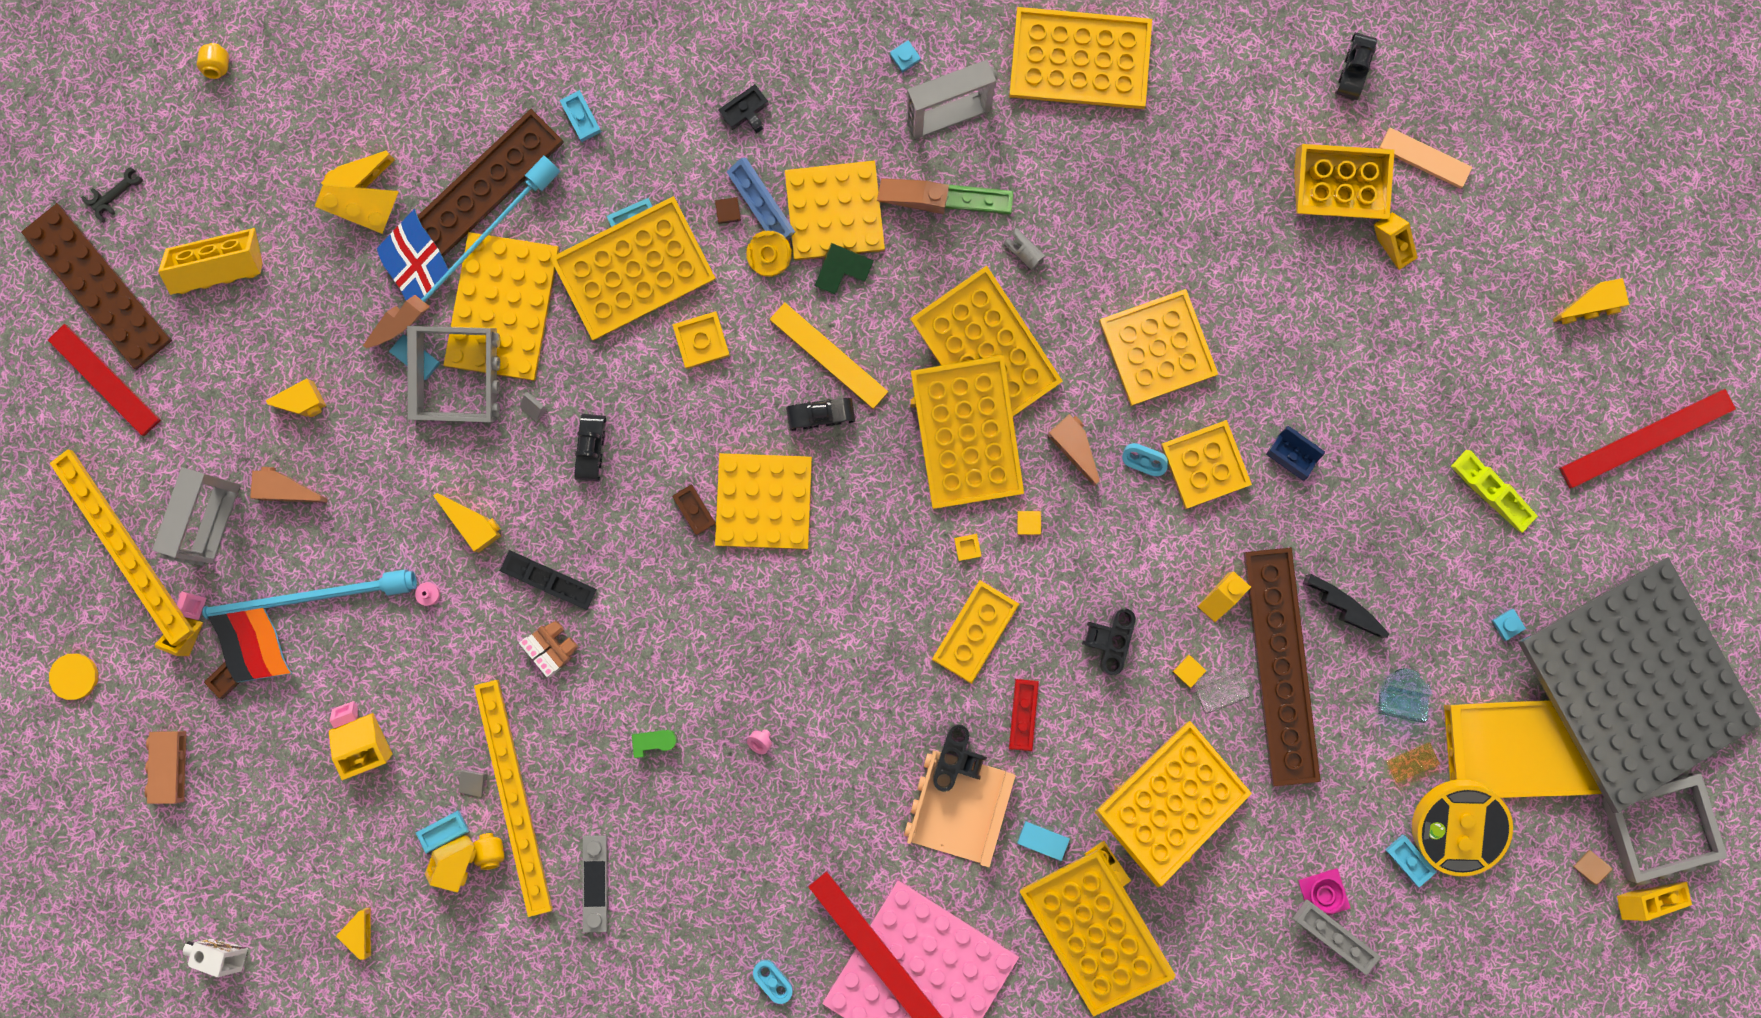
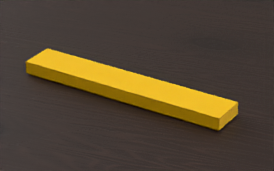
[770,302,888,409]

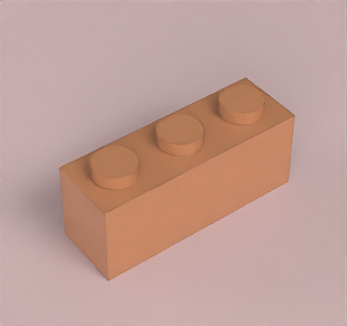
[145,731,186,804]

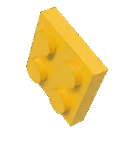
[672,311,730,369]

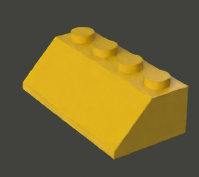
[158,228,263,295]

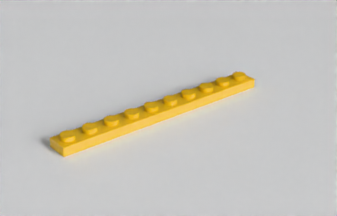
[50,449,195,646]
[474,680,553,917]

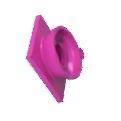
[1298,868,1351,916]

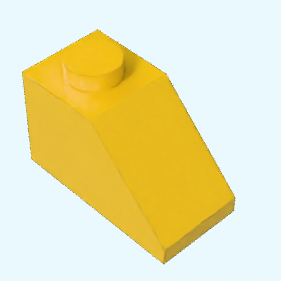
[1373,212,1418,270]
[266,378,326,417]
[1197,571,1251,622]

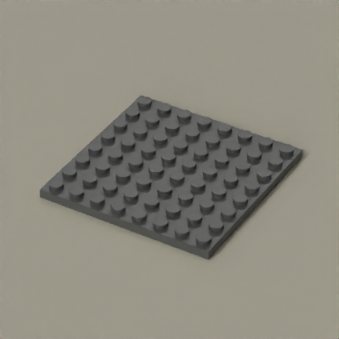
[1518,557,1761,813]

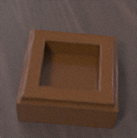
[715,197,741,224]

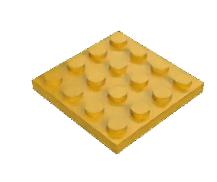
[785,161,885,261]
[1099,289,1218,406]
[715,453,812,549]

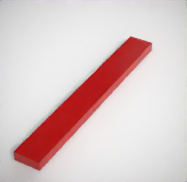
[1559,389,1736,489]
[808,871,944,1018]

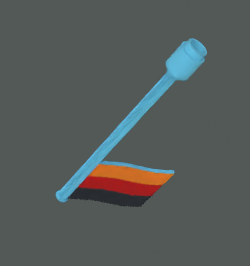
[202,569,417,683]

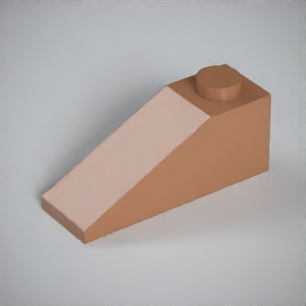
[877,178,949,214]
[1047,414,1100,486]
[250,467,327,503]

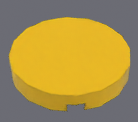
[746,231,792,277]
[49,654,98,700]

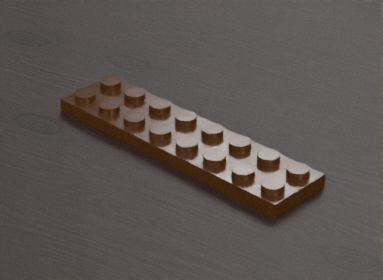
[418,109,564,257]
[21,203,173,370]

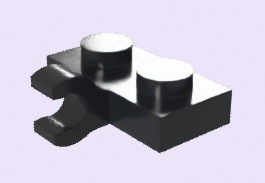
[718,84,769,134]

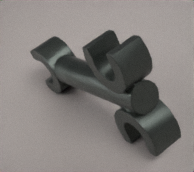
[81,167,143,222]

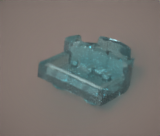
[1378,668,1432,723]

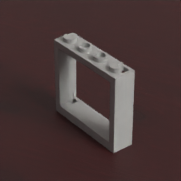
[906,59,998,140]
[407,326,500,422]
[152,467,240,566]
[1601,773,1728,885]

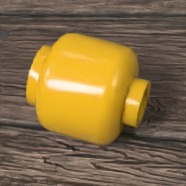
[197,43,229,79]
[473,833,505,870]

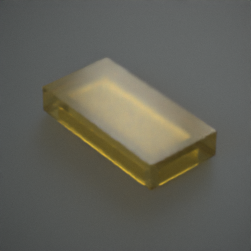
[1386,742,1440,783]

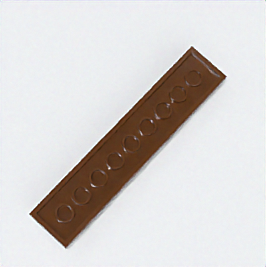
[1244,547,1321,787]

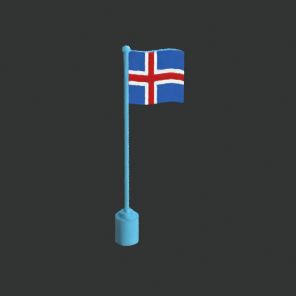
[377,155,561,302]

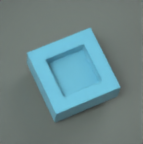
[890,40,921,73]
[1491,609,1526,641]

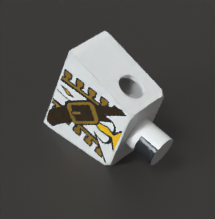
[183,939,248,977]

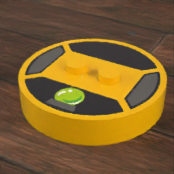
[1412,779,1513,877]

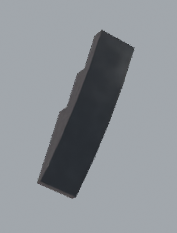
[499,550,597,610]
[1303,574,1389,638]

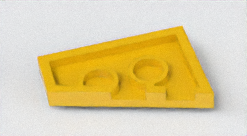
[314,185,399,234]

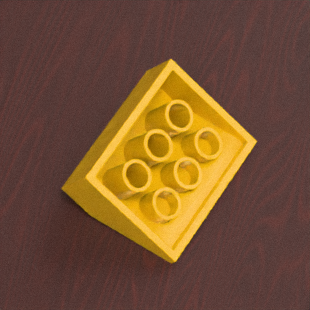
[1294,144,1395,220]

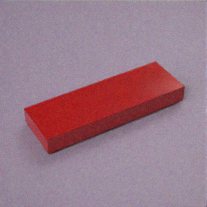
[1009,679,1039,751]

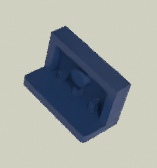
[1266,426,1325,481]

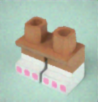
[519,621,579,677]

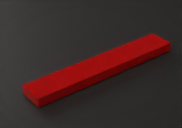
[48,324,161,436]

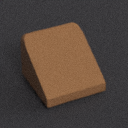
[1573,850,1612,885]

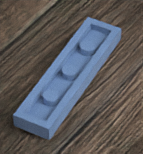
[727,158,795,239]

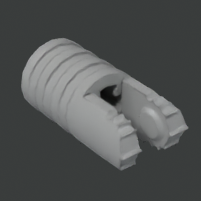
[1004,228,1046,271]

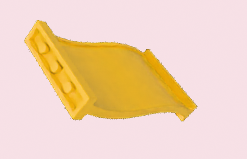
[1444,700,1602,798]

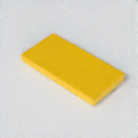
[932,580,1019,684]

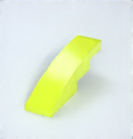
[1451,450,1538,533]

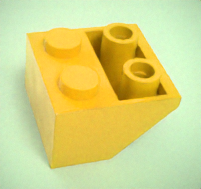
[329,713,393,780]
[425,835,476,893]

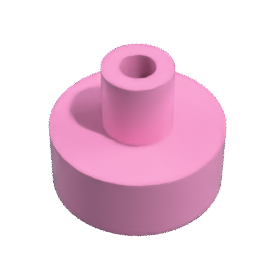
[415,582,440,606]
[747,729,772,754]

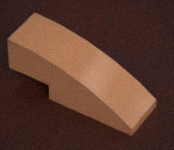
[362,295,430,348]

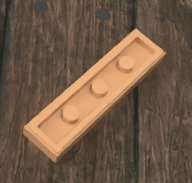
[1379,128,1472,189]

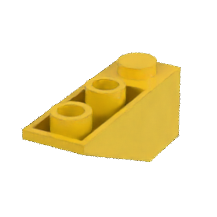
[1553,278,1630,325]

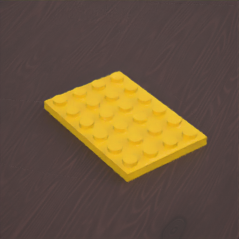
[1009,7,1152,109]
[550,196,716,341]
[443,232,559,381]
[909,266,1063,416]
[910,355,1024,509]
[1094,721,1252,888]
[1019,848,1176,1017]

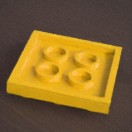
[1161,420,1252,509]

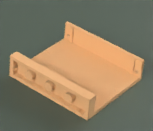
[904,750,1016,867]

